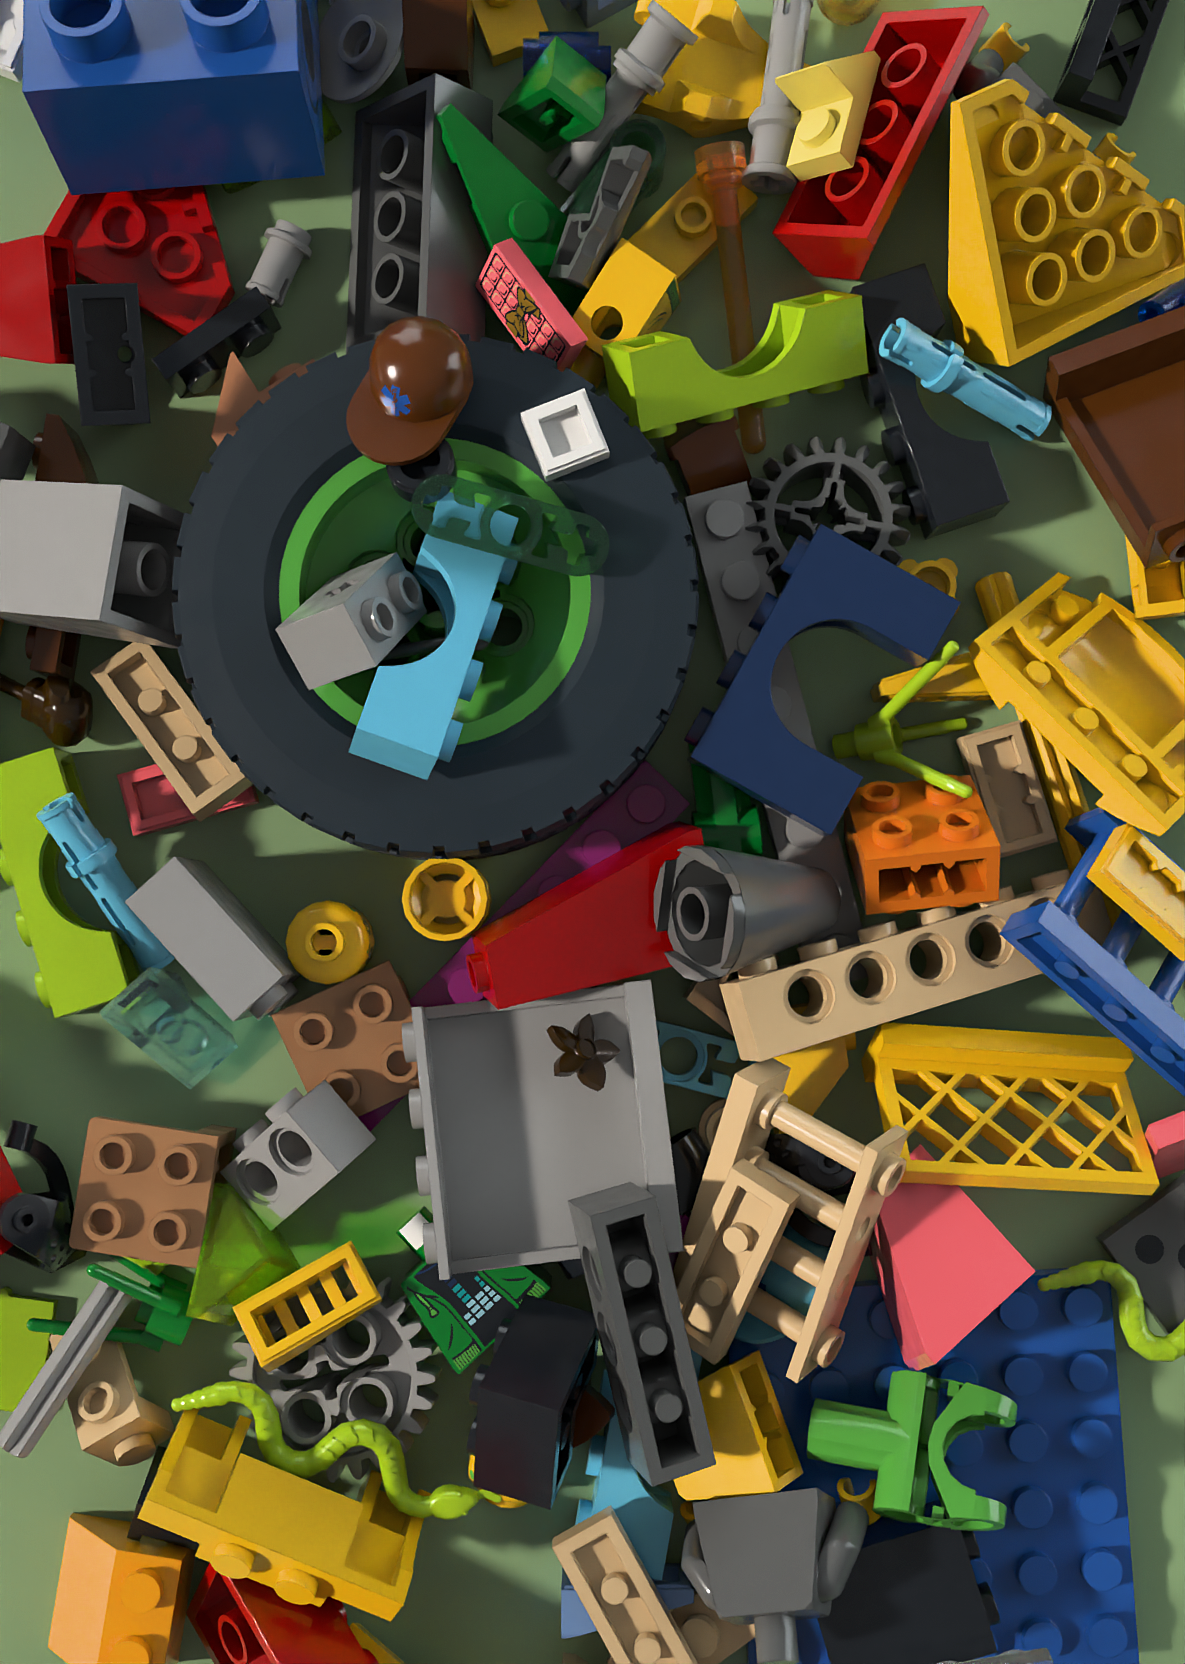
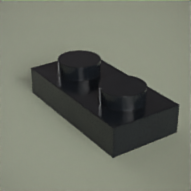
[151,287,282,399]

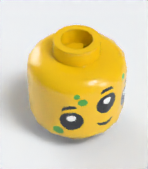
[285,900,375,985]

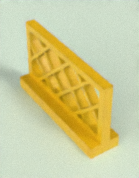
[861,1022,1160,1195]

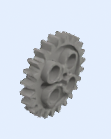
[229,1265,442,1483]

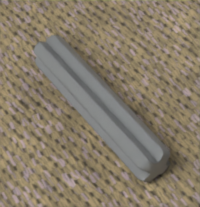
[0,1281,132,1458]

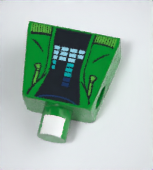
[396,1206,552,1375]

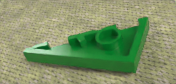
[436,103,587,317]

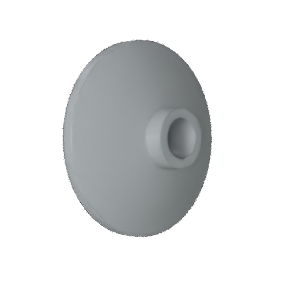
[319,0,404,104]

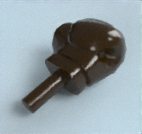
[0,673,93,747]

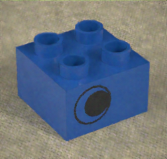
[22,0,325,195]

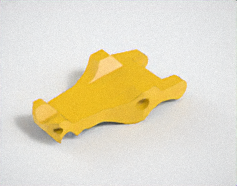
[634,0,811,138]

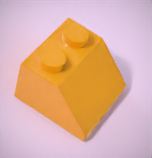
[48,1513,196,1664]

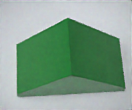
[497,35,606,153]

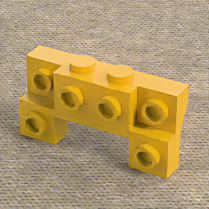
[137,1408,431,1622]

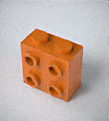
[844,774,1001,915]

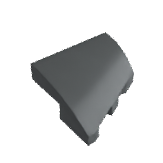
[548,145,652,293]

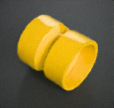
[402,858,492,942]

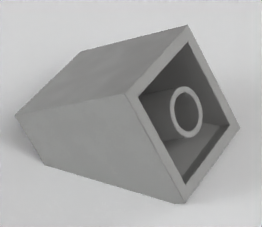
[0,479,184,649]

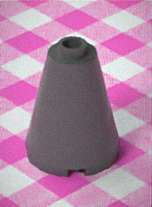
[654,845,841,982]

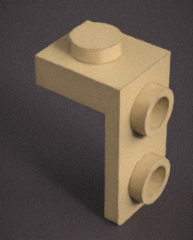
[49,1324,175,1467]

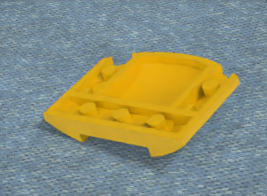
[968,572,1185,836]

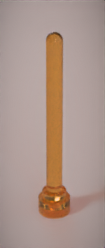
[694,141,766,454]

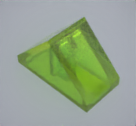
[186,1183,301,1326]

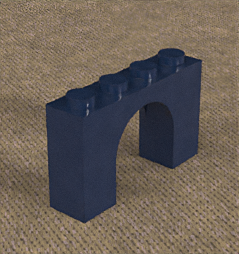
[684,524,961,836]

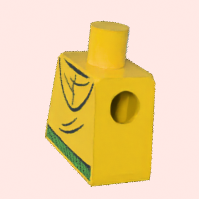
[570,238,682,389]

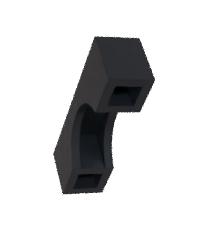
[850,263,1010,540]

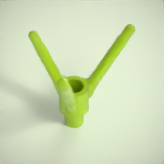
[832,641,973,799]

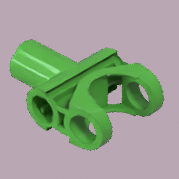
[807,1370,1018,1531]

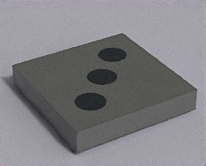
[1096,1173,1185,1335]

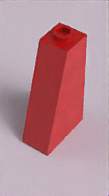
[466,821,704,1010]

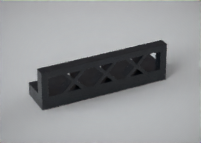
[1053,0,1169,126]

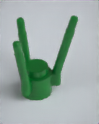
[27,1254,201,1352]

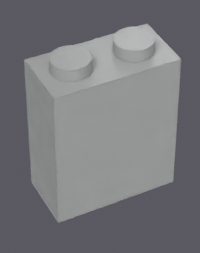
[124,856,301,1022]

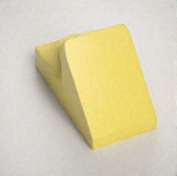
[775,50,881,182]

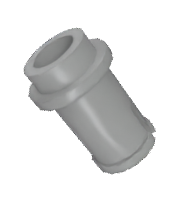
[245,219,312,308]

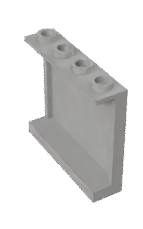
[402,980,684,1280]

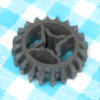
[745,436,911,593]

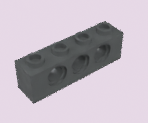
[568,1182,716,1487]

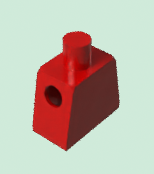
[0,235,76,364]

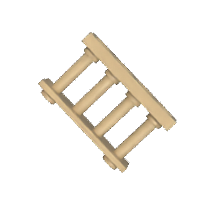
[673,1058,909,1383]

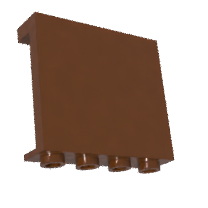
[1043,306,1185,569]

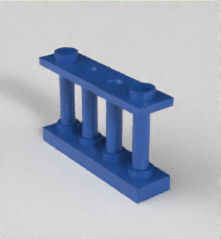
[1000,807,1185,1097]

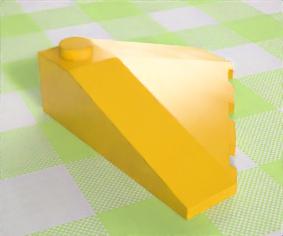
[948,79,1185,367]

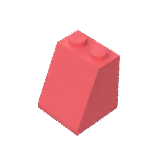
[870,1144,1036,1371]

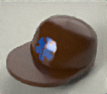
[346,316,474,466]

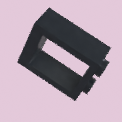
[66,283,151,426]

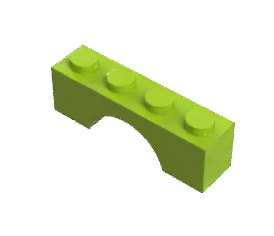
[602,290,868,439]
[0,747,146,1018]

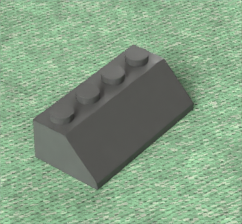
[346,73,493,354]

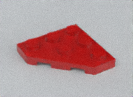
[43,185,235,336]

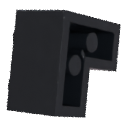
[467,1294,599,1510]

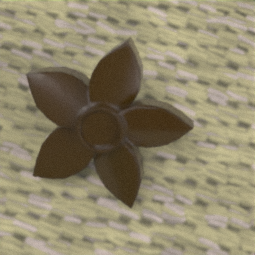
[546,1013,621,1092]

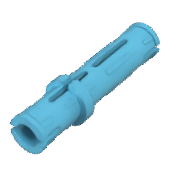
[879,318,1052,441]
[36,792,175,974]

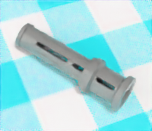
[546,0,699,195]
[741,0,814,195]

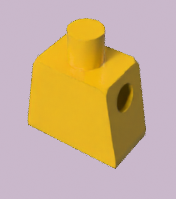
[673,1350,804,1500]

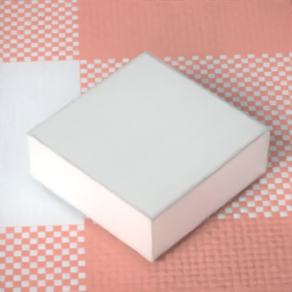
[520,388,610,482]

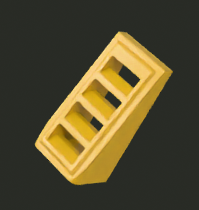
[870,652,993,703]
[232,1240,383,1373]

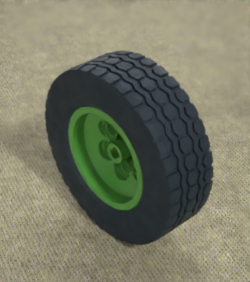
[172,334,699,860]

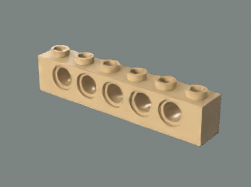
[719,868,1112,1062]

